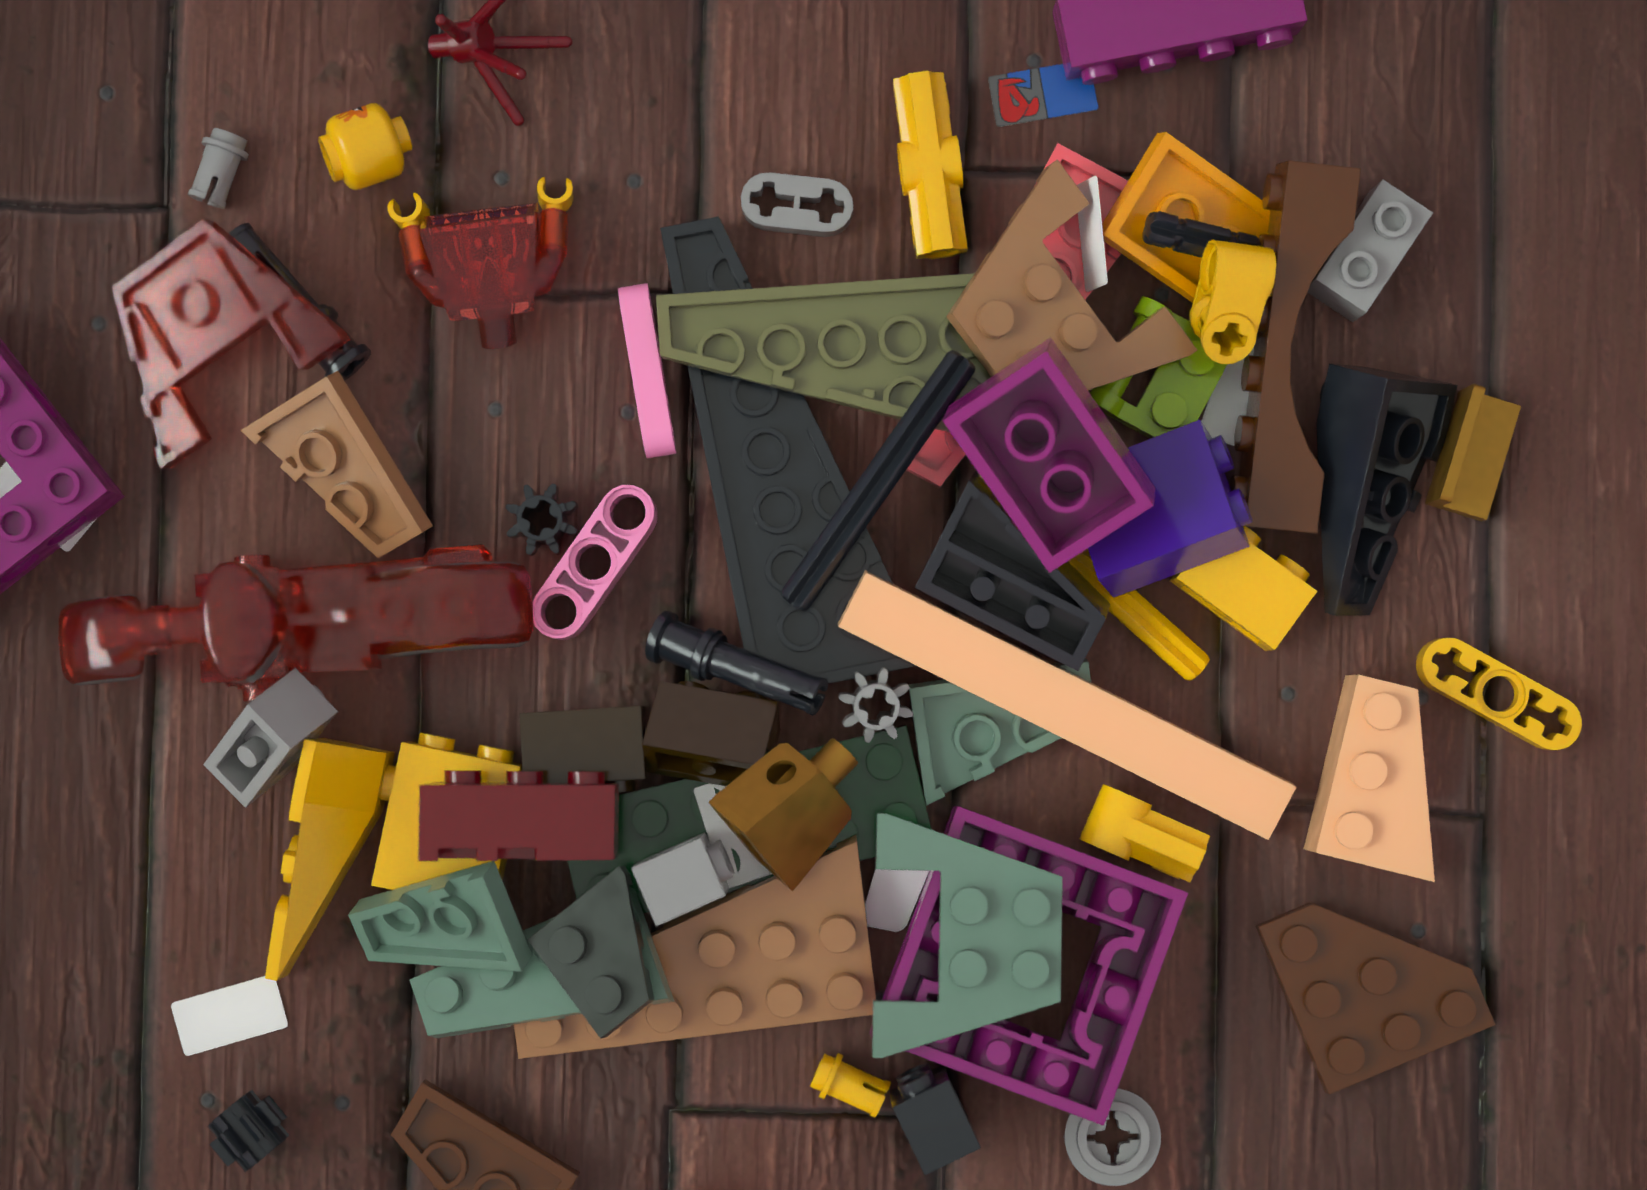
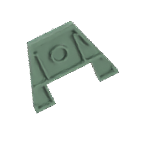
[872,813,1062,1058]

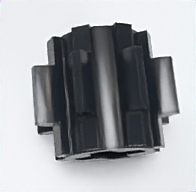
[505,483,579,556]
[207,1090,289,1172]

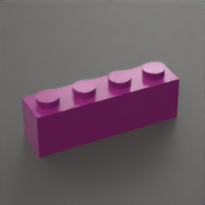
[1052,0,1308,85]

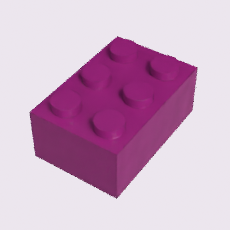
[942,337,1156,573]

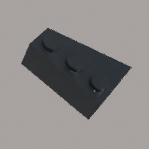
[915,470,1110,671]

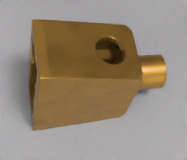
[708,738,858,891]

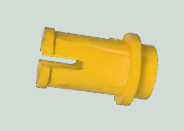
[810,1053,891,1118]

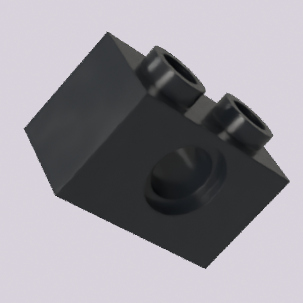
[889,1062,981,1175]

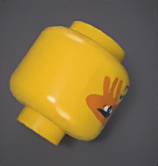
[318,103,412,190]

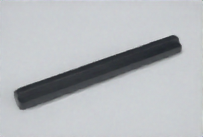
[781,350,976,611]

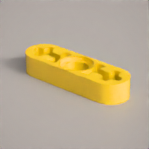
[1416,638,1582,750]

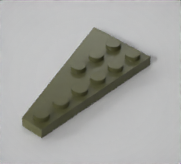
[656,273,991,433]

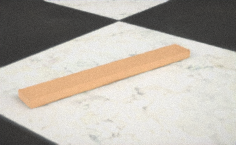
[838,570,1297,840]

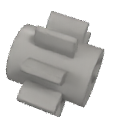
[838,667,913,743]

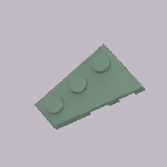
[908,658,1091,806]
[348,861,532,972]

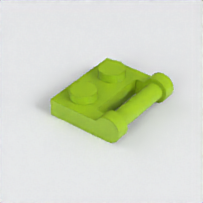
[1090,296,1227,439]

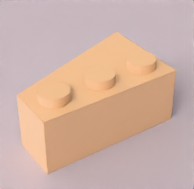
[1304,674,1435,882]

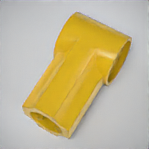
[1079,784,1210,883]

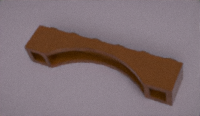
[1229,160,1361,533]

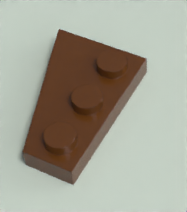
[391,1079,580,1190]

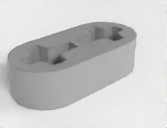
[740,172,853,237]

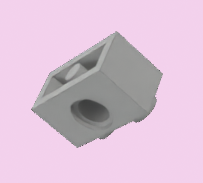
[1308,179,1433,323]
[203,668,338,808]
[631,832,735,926]

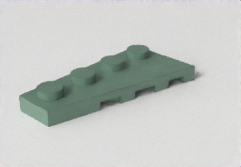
[409,886,675,1038]

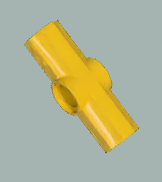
[893,71,968,259]

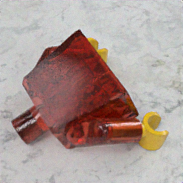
[388,177,573,349]

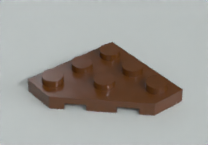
[1255,902,1495,1095]

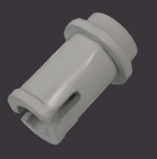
[187,128,249,209]

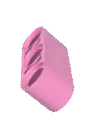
[531,485,657,640]

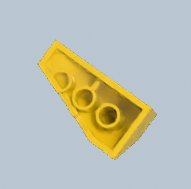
[265,738,396,981]

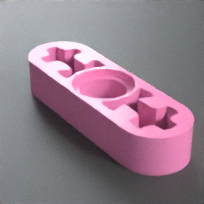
[618,283,677,459]

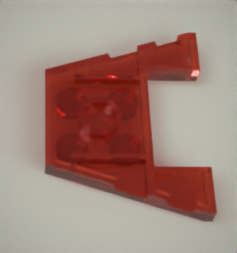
[112,219,351,469]

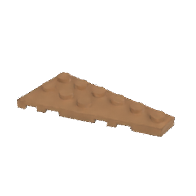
[513,835,876,1059]

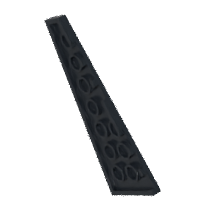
[660,216,916,696]

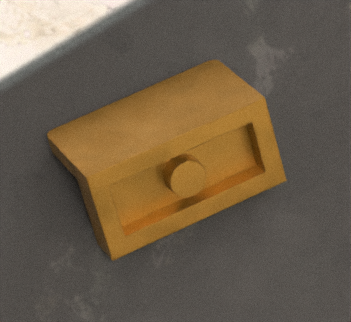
[1425,384,1521,521]

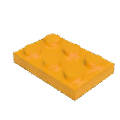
[1102,132,1270,303]

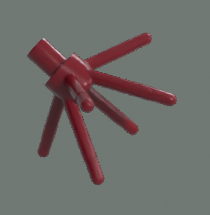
[428,0,572,126]

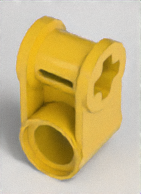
[1189,240,1276,364]

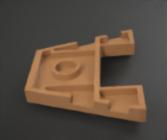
[946,159,1197,391]

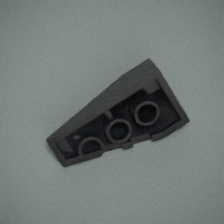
[1316,363,1458,616]

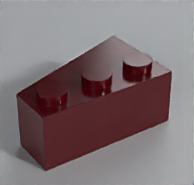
[418,770,619,862]

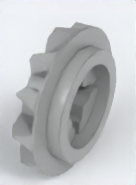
[1063,1089,1161,1186]

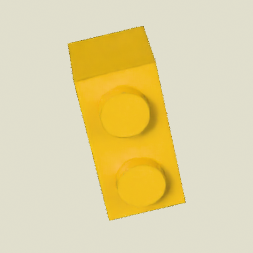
[1170,526,1317,651]

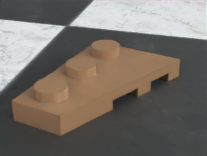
[240,371,433,558]

